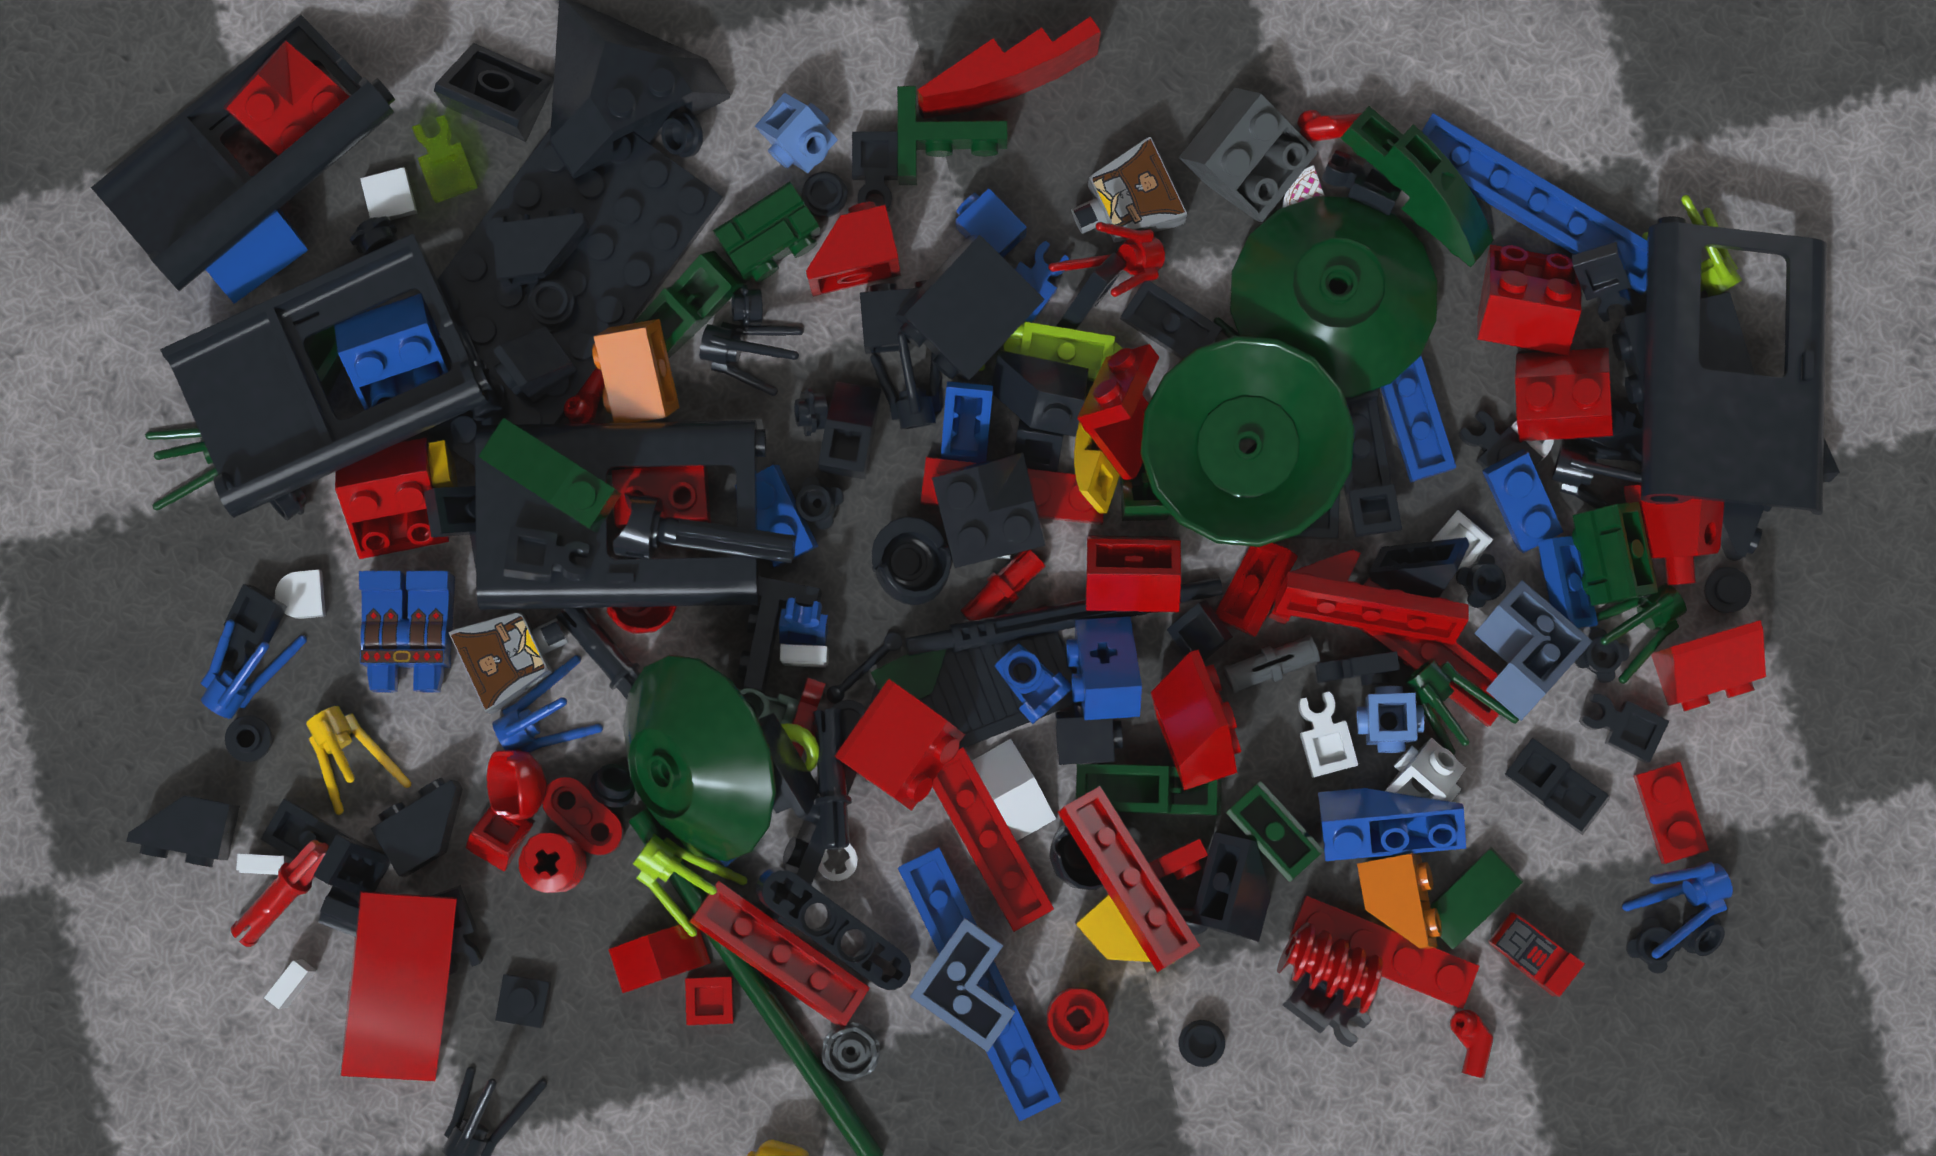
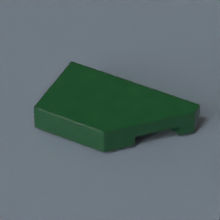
[870,649,947,700]

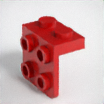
[1077,344,1159,480]

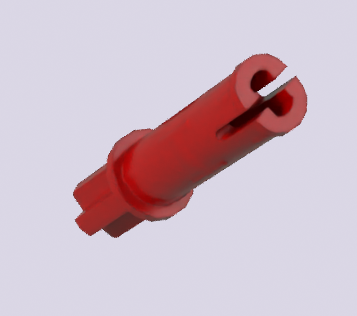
[231,840,329,947]

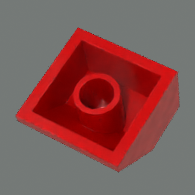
[806,202,901,297]
[1515,348,1613,441]
[1651,620,1766,711]
[835,679,965,811]

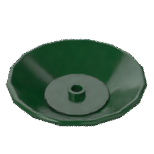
[1230,196,1438,398]
[1140,336,1355,547]
[623,655,776,862]

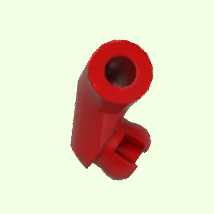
[1297,110,1362,142]

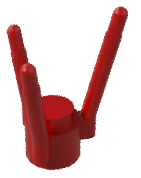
[1048,222,1165,297]

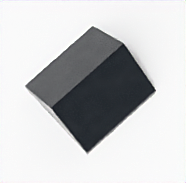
[434,43,554,142]

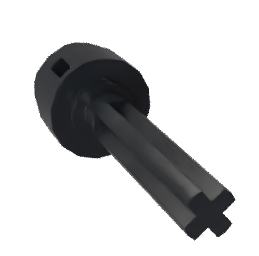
[613,492,796,563]

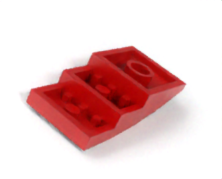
[917,16,1101,119]
[340,891,457,1081]

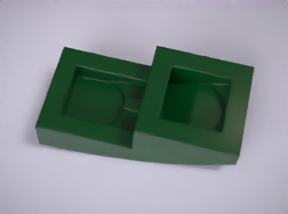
[1430,847,1524,950]

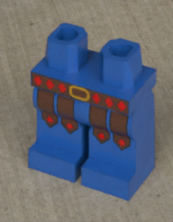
[359,571,455,693]

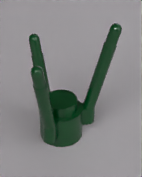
[145,427,218,511]
[1596,583,1687,684]
[1405,659,1519,755]

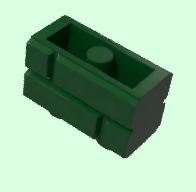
[713,181,821,283]
[1572,502,1658,606]
[1225,781,1324,882]

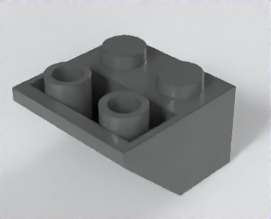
[1179,88,1318,222]

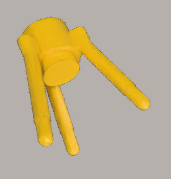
[306,706,412,815]

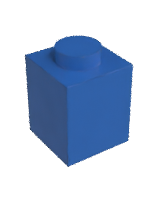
[956,188,1027,258]

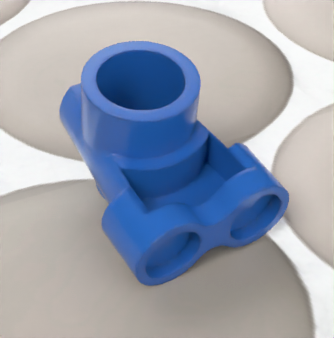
[994,643,1072,724]

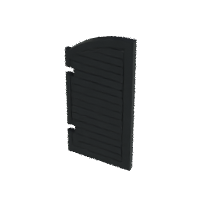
[870,604,1080,749]

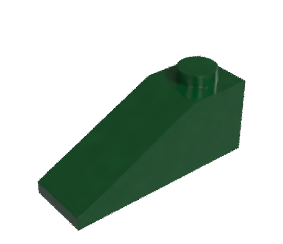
[478,418,621,533]

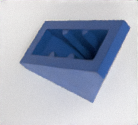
[941,381,993,463]

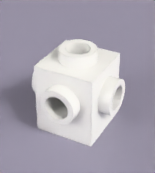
[1385,738,1466,802]

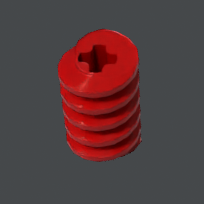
[519,833,587,893]
[1277,922,1383,1014]

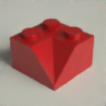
[223,41,350,157]

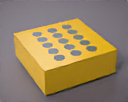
[427,440,458,488]

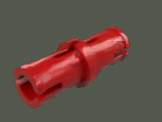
[960,550,1046,621]

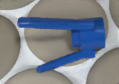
[201,619,307,719]
[492,655,603,753]
[1622,862,1733,959]

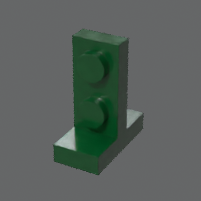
[897,86,1007,185]

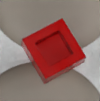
[685,976,734,1025]

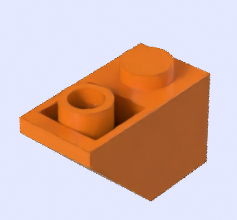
[1357,853,1442,949]

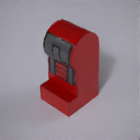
[1488,912,1585,997]

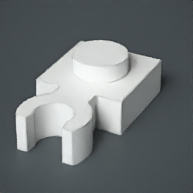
[1298,692,1358,778]

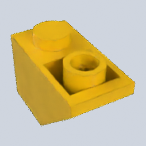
[1075,894,1175,963]

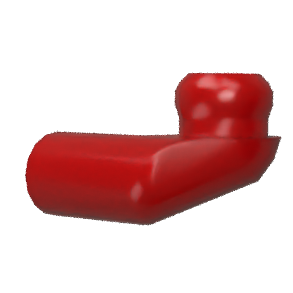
[563,367,605,423]
[1450,1010,1493,1079]

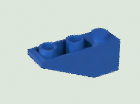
[1318,788,1467,861]

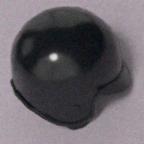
[872,517,952,605]

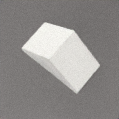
[971,739,1056,842]

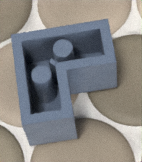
[1474,580,1593,721]
[910,918,1015,1052]

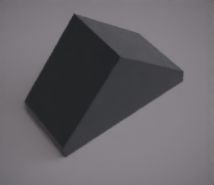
[1369,537,1469,598]

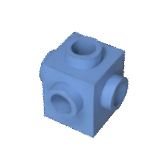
[755,93,838,173]
[1357,686,1424,753]

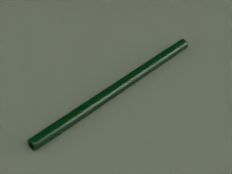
[629,808,884,1156]

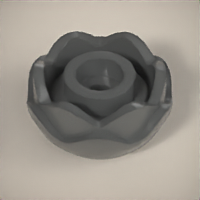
[822,1022,880,1081]

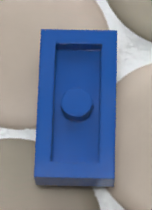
[1482,449,1563,553]
[734,465,818,567]
[1538,536,1598,629]

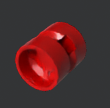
[1047,987,1109,1050]

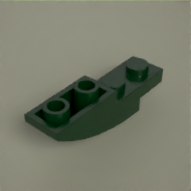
[1341,106,1494,268]

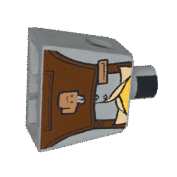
[1071,137,1187,243]
[449,612,569,715]

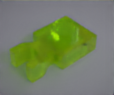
[412,115,478,203]

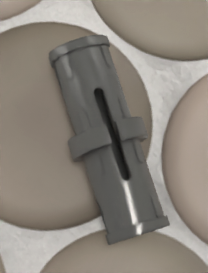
[1223,634,1320,694]

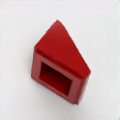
[466,806,533,872]

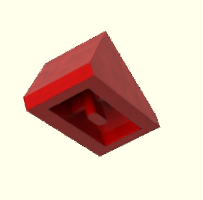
[608,924,711,993]

